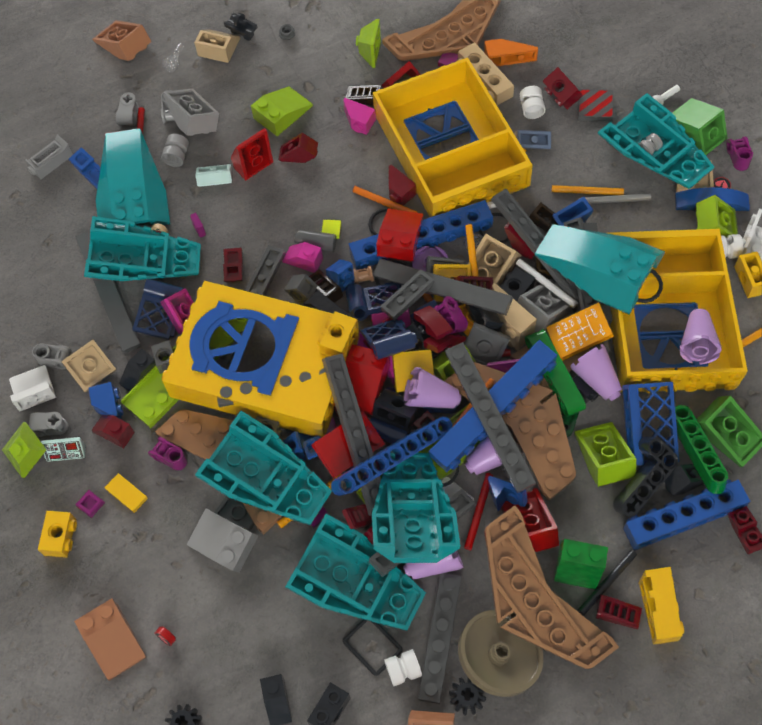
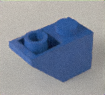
[325,259,355,292]
[88,382,124,420]

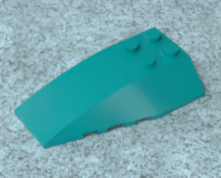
[598,93,715,189]
[96,128,171,225]
[84,216,201,281]
[535,224,665,315]
[195,411,332,525]
[372,453,460,563]
[285,514,426,631]

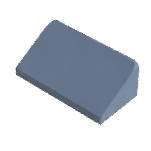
[514,130,551,149]

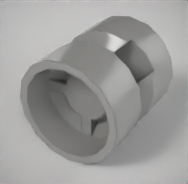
[161,134,189,167]

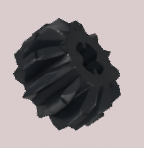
[449,677,486,716]
[165,704,202,725]

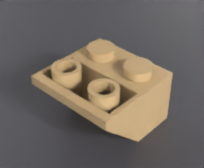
[194,29,240,63]

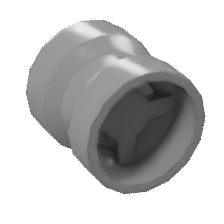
[638,133,663,155]

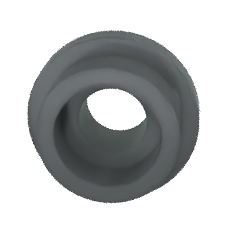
[279,24,295,40]

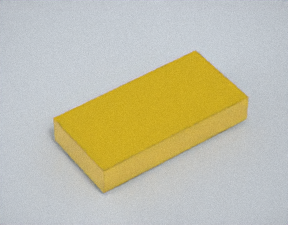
[104,473,148,513]

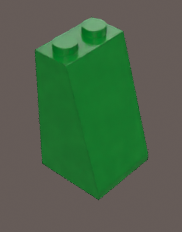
[554,539,608,590]

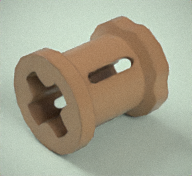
[353,266,374,284]

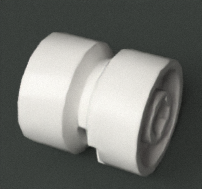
[520,86,546,119]
[721,234,743,259]
[384,649,422,687]

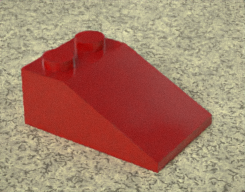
[231,128,273,181]
[376,208,424,262]
[334,344,390,415]
[311,411,385,479]
[501,488,559,552]

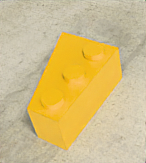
[639,567,684,645]

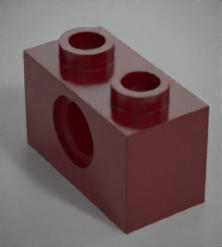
[543,67,583,110]

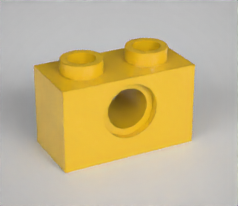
[734,252,762,298]
[317,311,357,356]
[38,511,77,558]

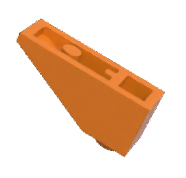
[484,39,538,66]

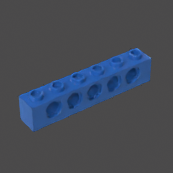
[623,479,750,551]

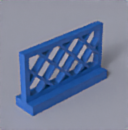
[622,382,680,466]

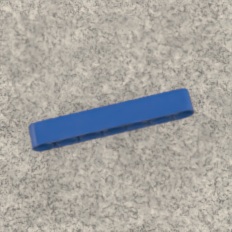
[331,417,452,496]

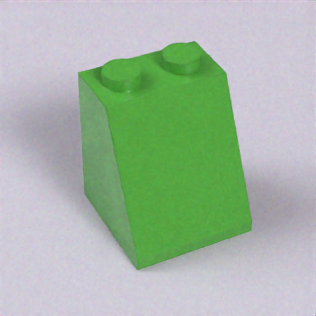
[672,98,727,155]

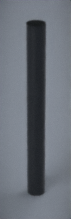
[577,550,637,616]

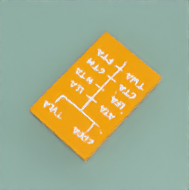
[546,302,614,361]

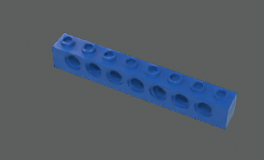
[348,200,493,270]

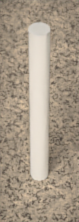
[516,259,578,308]

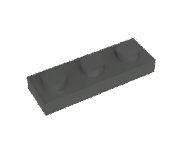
[380,270,435,321]

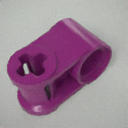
[726,136,753,171]
[434,296,468,334]
[148,437,188,470]

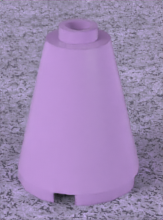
[680,309,722,364]
[570,344,622,401]
[404,367,461,408]
[464,436,502,475]
[403,551,464,579]

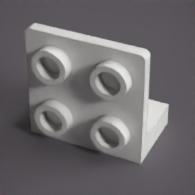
[742,209,762,261]
[9,365,56,412]

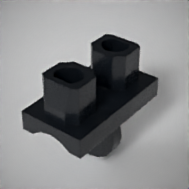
[224,13,258,41]

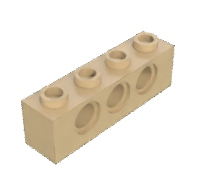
[457,42,514,106]

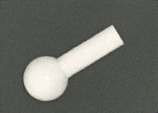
[653,85,680,105]

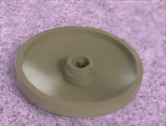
[458,610,543,697]

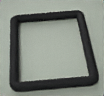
[343,619,403,676]

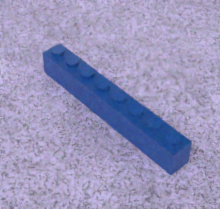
[429,340,557,472]

